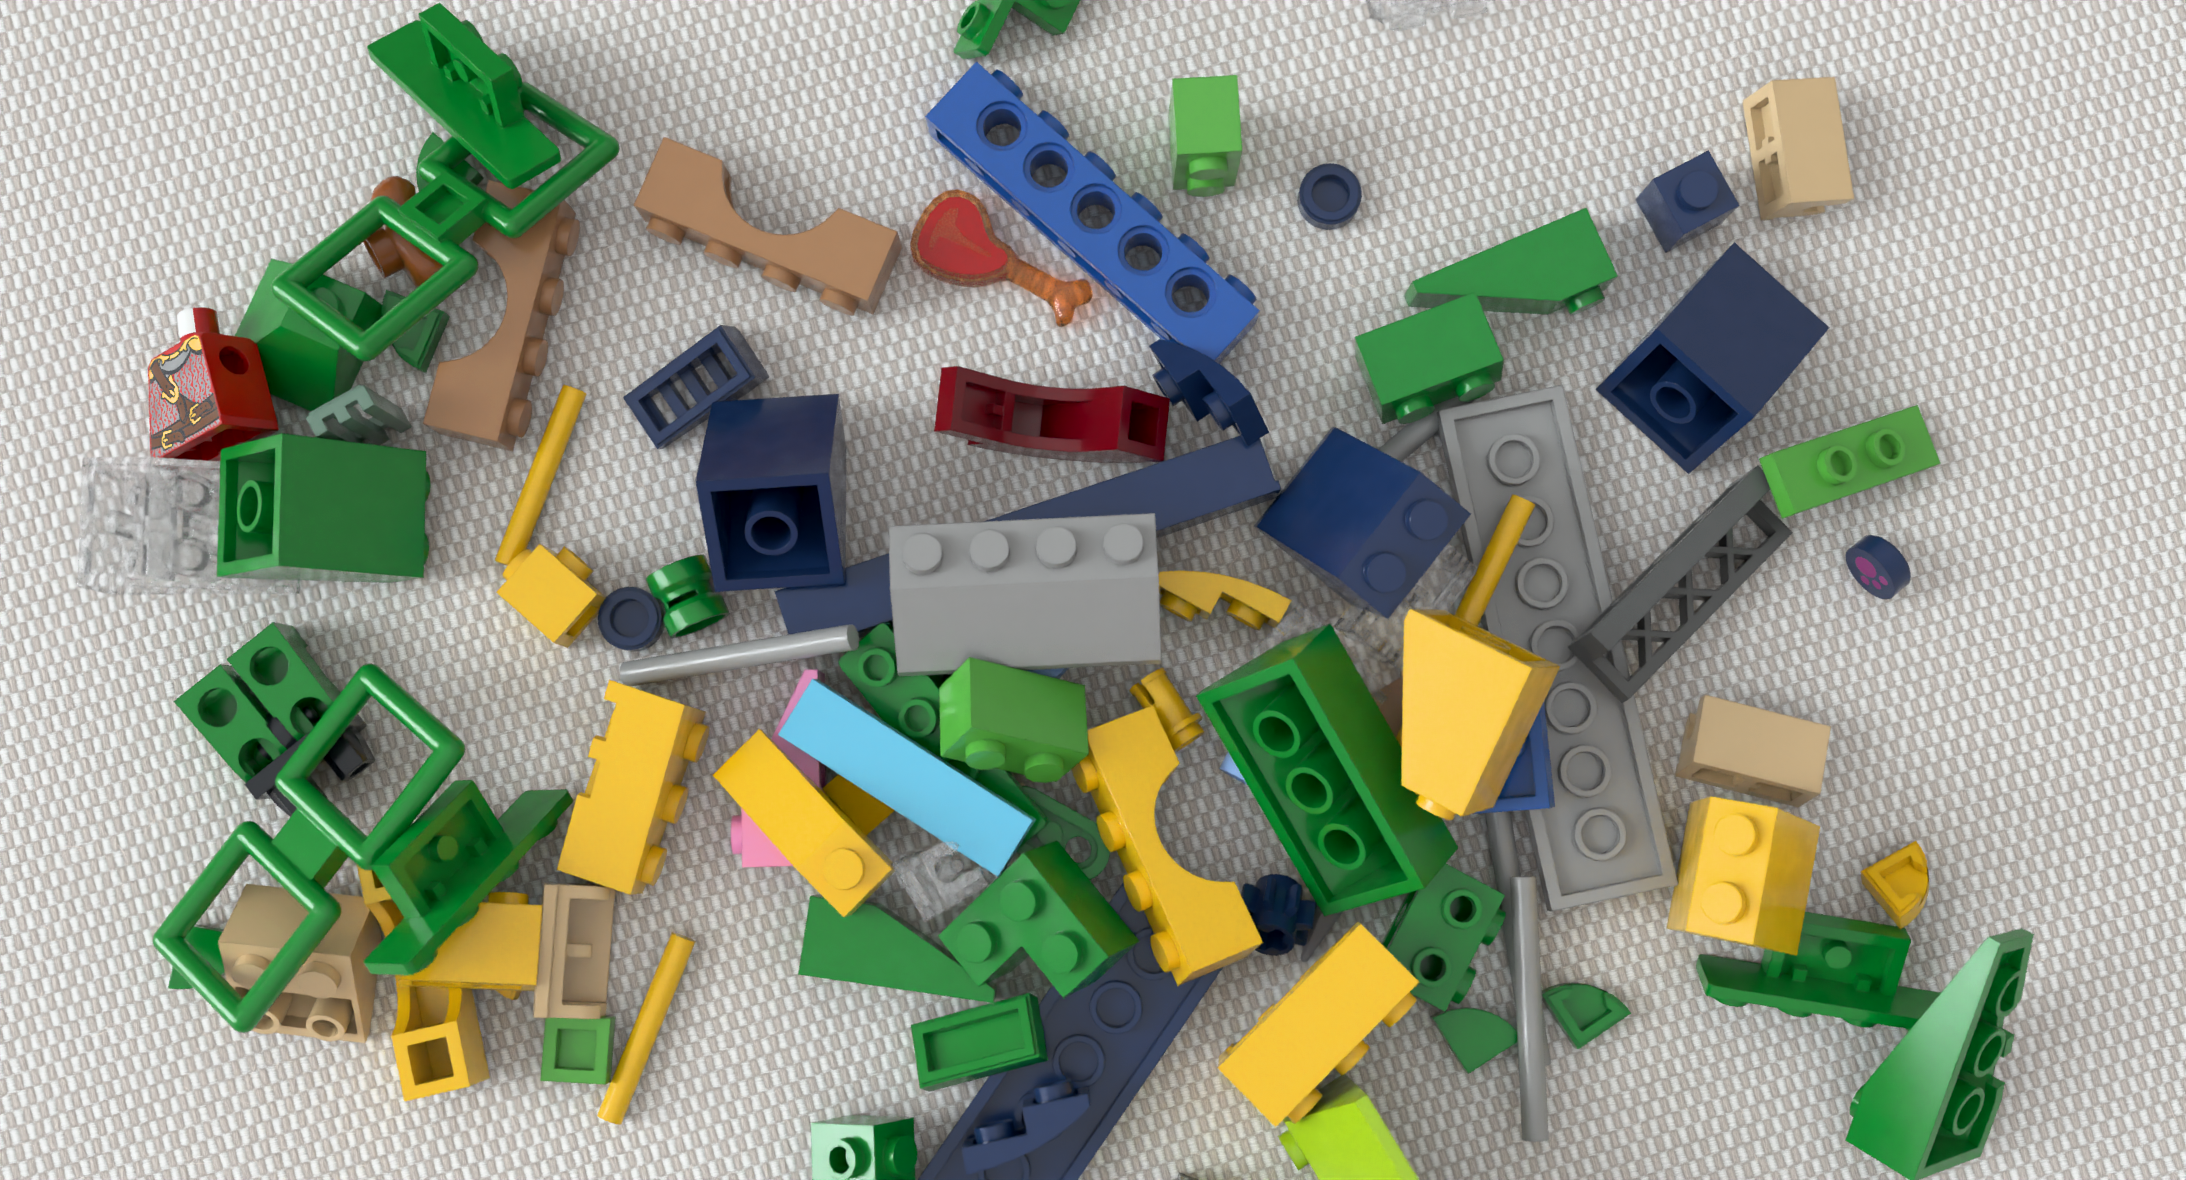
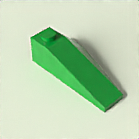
[1845,928,2034,1180]

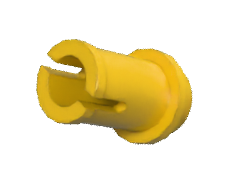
[1129,668,1205,753]

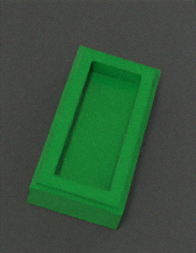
[911,993,1048,1092]

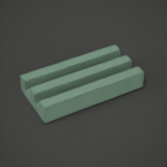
[305,384,412,445]

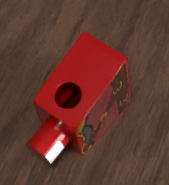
[148,307,279,468]

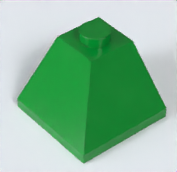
[235,258,382,420]

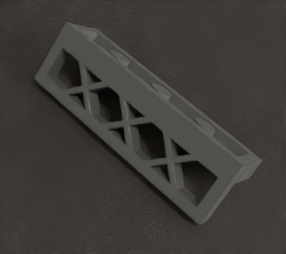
[1568,465,1793,703]

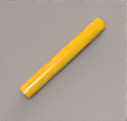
[494,385,587,566]
[597,932,696,1125]

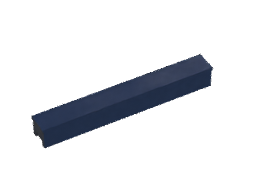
[774,436,1281,638]

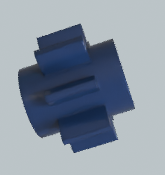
[1241,874,1317,956]

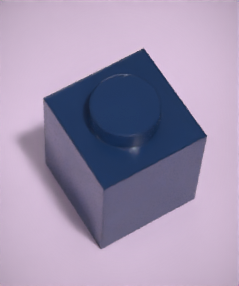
[1635,150,1740,253]

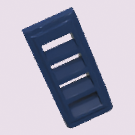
[623,325,769,449]

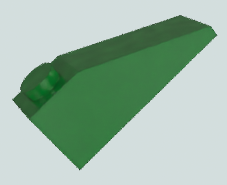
[1404,208,1618,315]
[798,894,998,1003]

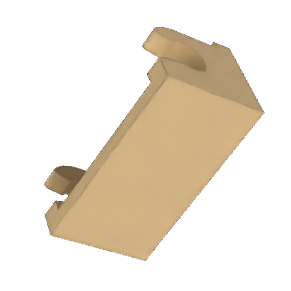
[1742,77,1854,221]
[1675,695,1831,807]
[533,882,615,1019]

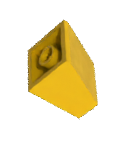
[1401,609,1560,820]
[1666,796,1820,956]

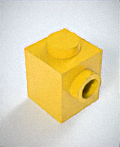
[496,544,606,648]

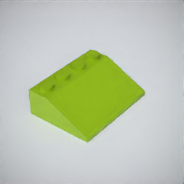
[1278,1074,1419,1180]

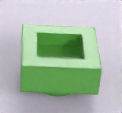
[540,1016,616,1085]

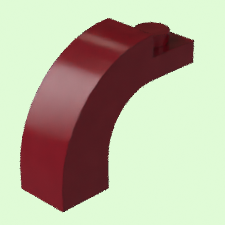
[934,366,1170,463]

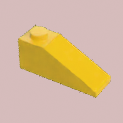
[713,729,898,917]

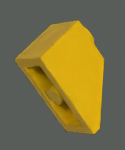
[398,892,543,991]

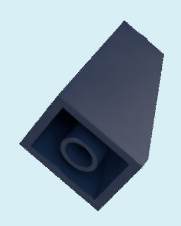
[1595,242,1830,474]
[695,394,846,592]
[1254,427,1471,619]

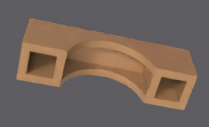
[634,137,902,316]
[423,180,580,452]

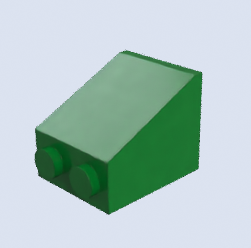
[217,433,431,583]

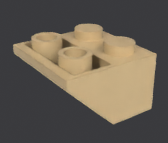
[218,884,382,1043]

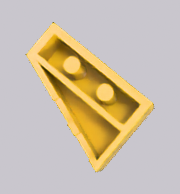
[557,680,710,895]
[1218,921,1419,1127]

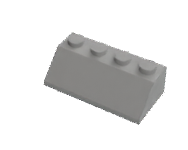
[889,513,1161,676]

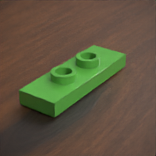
[1759,405,1941,519]

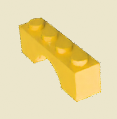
[1071,705,1263,986]
[357,865,490,1102]

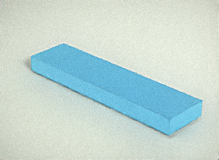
[778,679,1036,877]

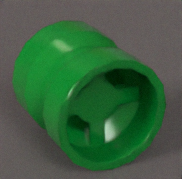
[646,554,730,639]

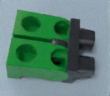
[173,622,375,817]

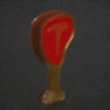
[910,189,1093,328]

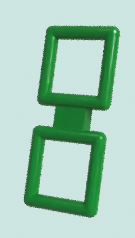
[271,82,620,361]
[153,663,465,1033]

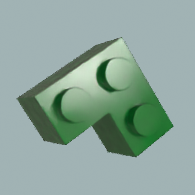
[938,841,1139,998]

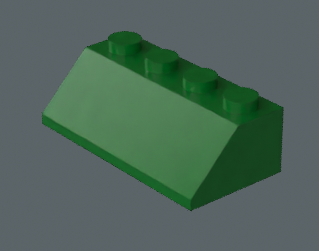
[1196,623,1459,917]

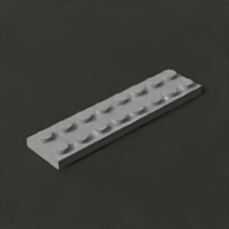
[1437,385,1678,911]

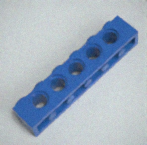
[925,62,1260,364]

